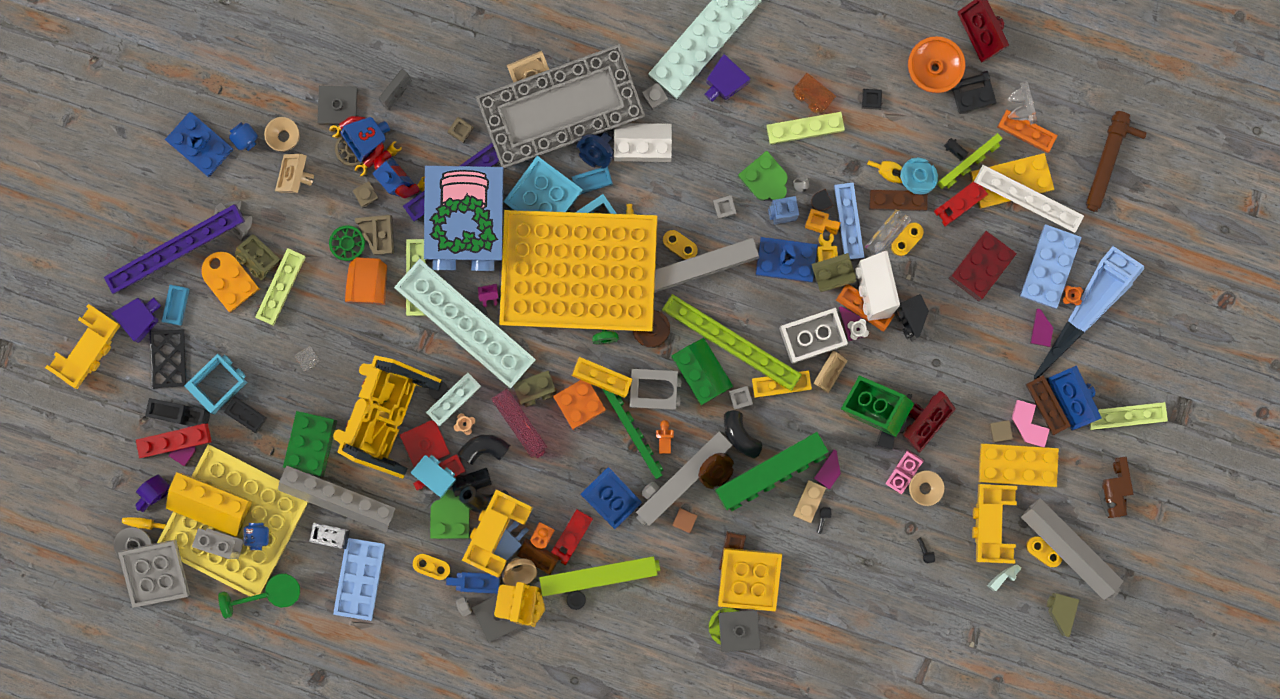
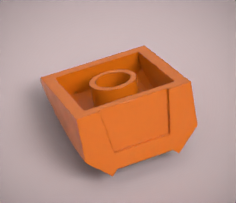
[345,257,387,305]

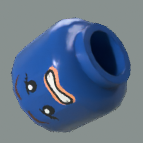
[243,523,269,550]

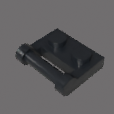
[952,71,997,114]

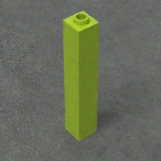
[539,556,660,596]

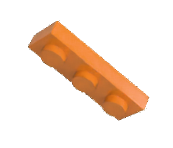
[997,110,1058,153]
[836,284,895,332]

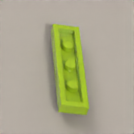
[937,133,1003,190]

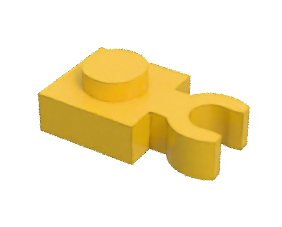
[817,234,838,262]

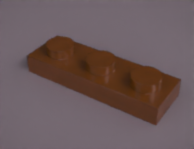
[869,190,928,211]
[1025,375,1071,435]

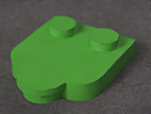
[738,151,788,201]
[430,490,470,539]

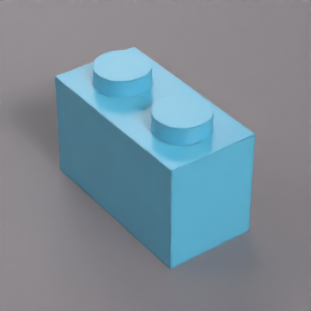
[411,455,456,498]

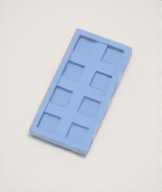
[1019,224,1082,309]
[333,538,385,621]

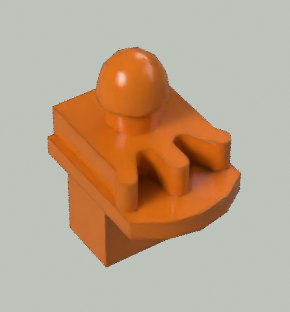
[656,420,674,454]
[530,522,555,549]

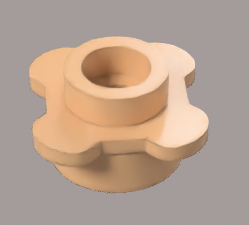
[454,413,476,435]

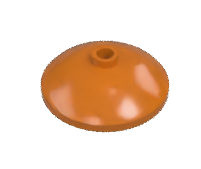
[908,36,965,93]

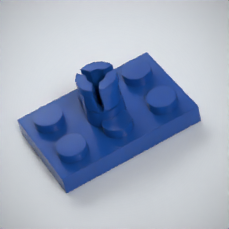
[165,112,234,177]
[756,237,818,283]
[1047,365,1102,430]
[580,467,642,529]

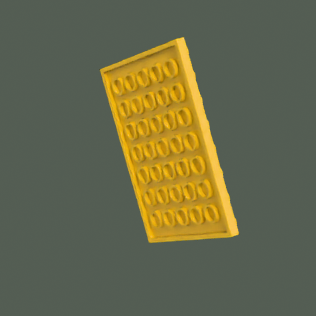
[499,210,658,332]

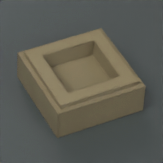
[447,117,474,143]
[989,420,1013,442]

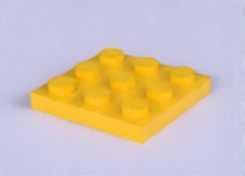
[718,548,782,611]

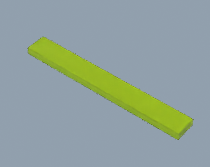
[662,294,802,392]

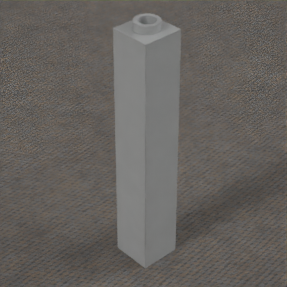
[654,238,759,293]
[636,431,732,526]
[1021,498,1123,600]

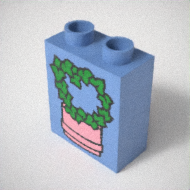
[424,166,504,271]

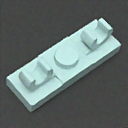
[426,373,482,426]

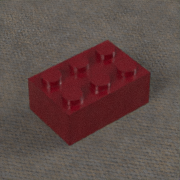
[948,231,1017,301]

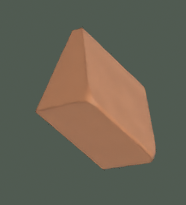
[672,508,697,533]

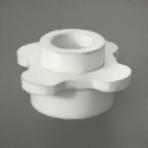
[847,319,869,340]

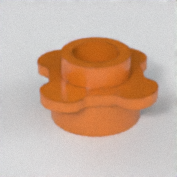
[1063,286,1083,306]

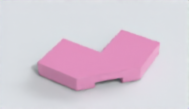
[1011,400,1050,447]

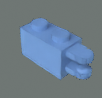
[768,196,799,225]
[494,521,529,561]

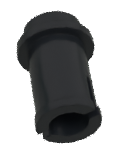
[944,138,969,162]

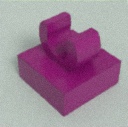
[478,284,499,307]

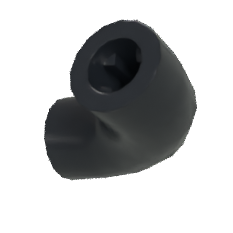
[724,410,762,459]
[457,434,511,465]
[459,486,510,513]

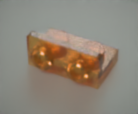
[792,73,836,115]

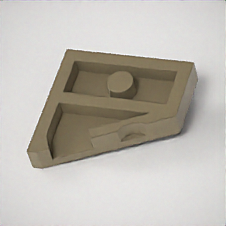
[355,215,394,255]

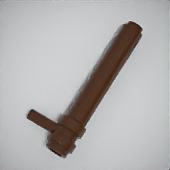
[1086,111,1147,212]

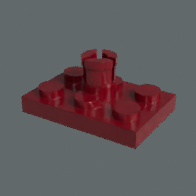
[957,0,1009,63]
[903,391,956,453]

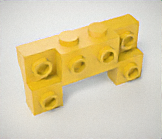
[45,304,121,389]
[972,484,1017,564]
[462,490,533,578]

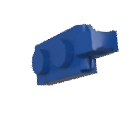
[446,572,500,594]

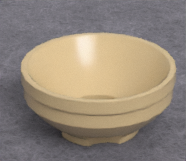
[264,117,300,152]
[909,471,944,506]
[502,557,537,586]

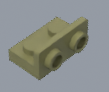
[235,234,281,281]
[812,253,857,292]
[513,371,556,407]

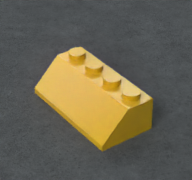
[166,472,253,537]

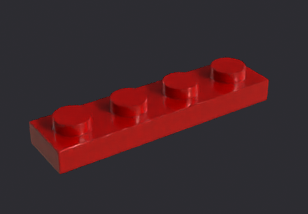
[136,423,212,459]

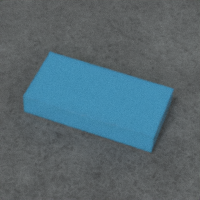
[571,166,613,195]
[161,285,190,326]

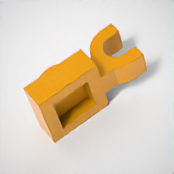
[805,209,841,235]

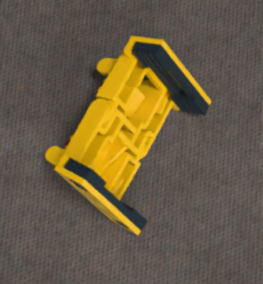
[333,356,441,479]

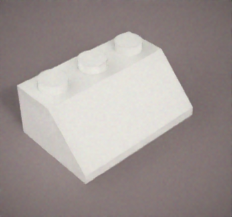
[614,123,672,162]
[855,251,900,321]

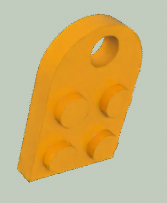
[202,252,260,313]

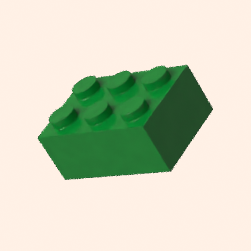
[841,375,914,437]
[283,411,337,477]

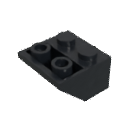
[894,294,929,342]

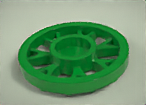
[329,225,365,261]

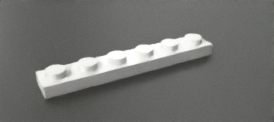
[974,165,1084,233]

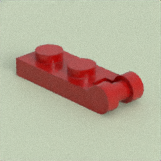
[934,181,988,227]
[551,509,593,566]

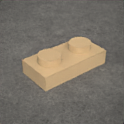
[793,480,826,523]

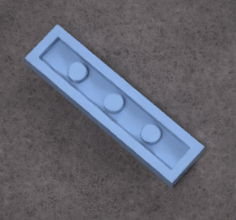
[834,183,864,260]

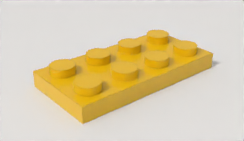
[970,153,1055,209]
[979,444,1059,487]

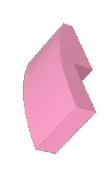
[885,449,924,494]

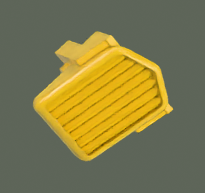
[494,582,545,627]

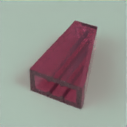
[491,388,548,459]

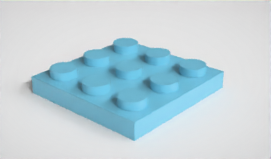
[503,156,583,212]

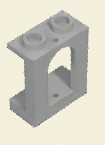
[630,369,681,411]
[192,528,244,559]

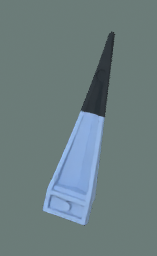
[1034,246,1145,380]

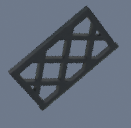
[150,329,186,389]

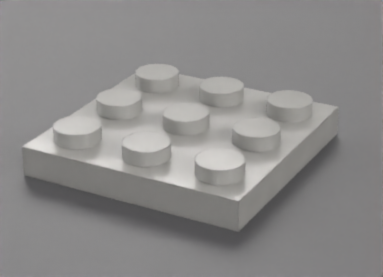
[118,539,190,608]

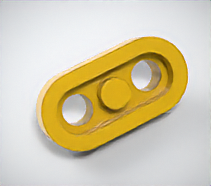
[891,223,924,256]
[663,230,698,260]
[1026,536,1062,567]
[413,554,451,580]

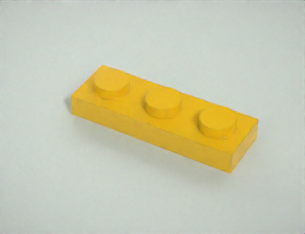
[571,357,633,398]
[752,370,812,398]

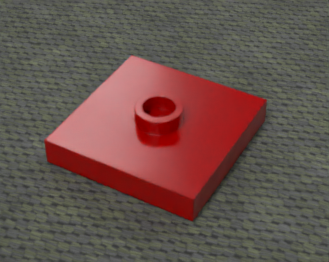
[400,420,451,468]

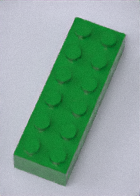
[714,432,829,511]

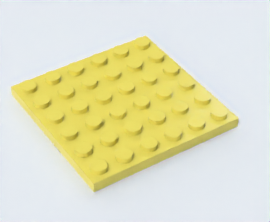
[157,444,309,600]

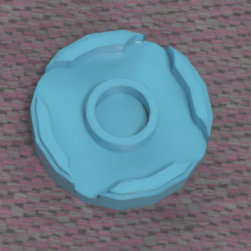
[900,157,938,195]

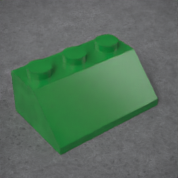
[671,338,734,406]

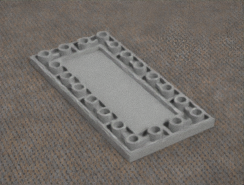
[475,44,645,168]

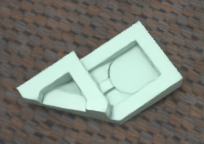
[987,564,1021,591]

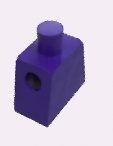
[704,54,751,102]
[111,297,161,343]

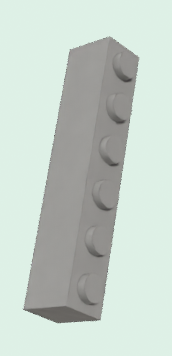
[278,466,396,532]

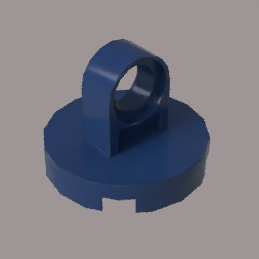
[577,131,614,169]

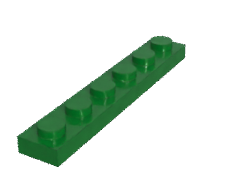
[602,389,664,479]

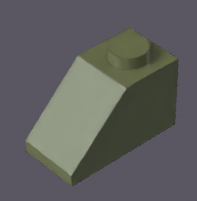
[1047,593,1079,637]

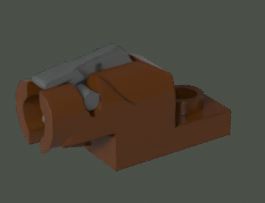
[1098,456,1134,518]

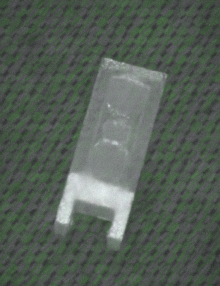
[865,210,911,255]

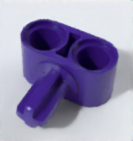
[135,474,170,512]

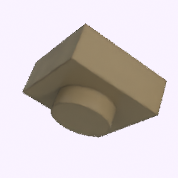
[352,181,379,208]

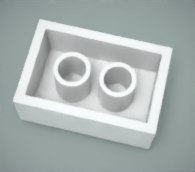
[779,308,848,364]

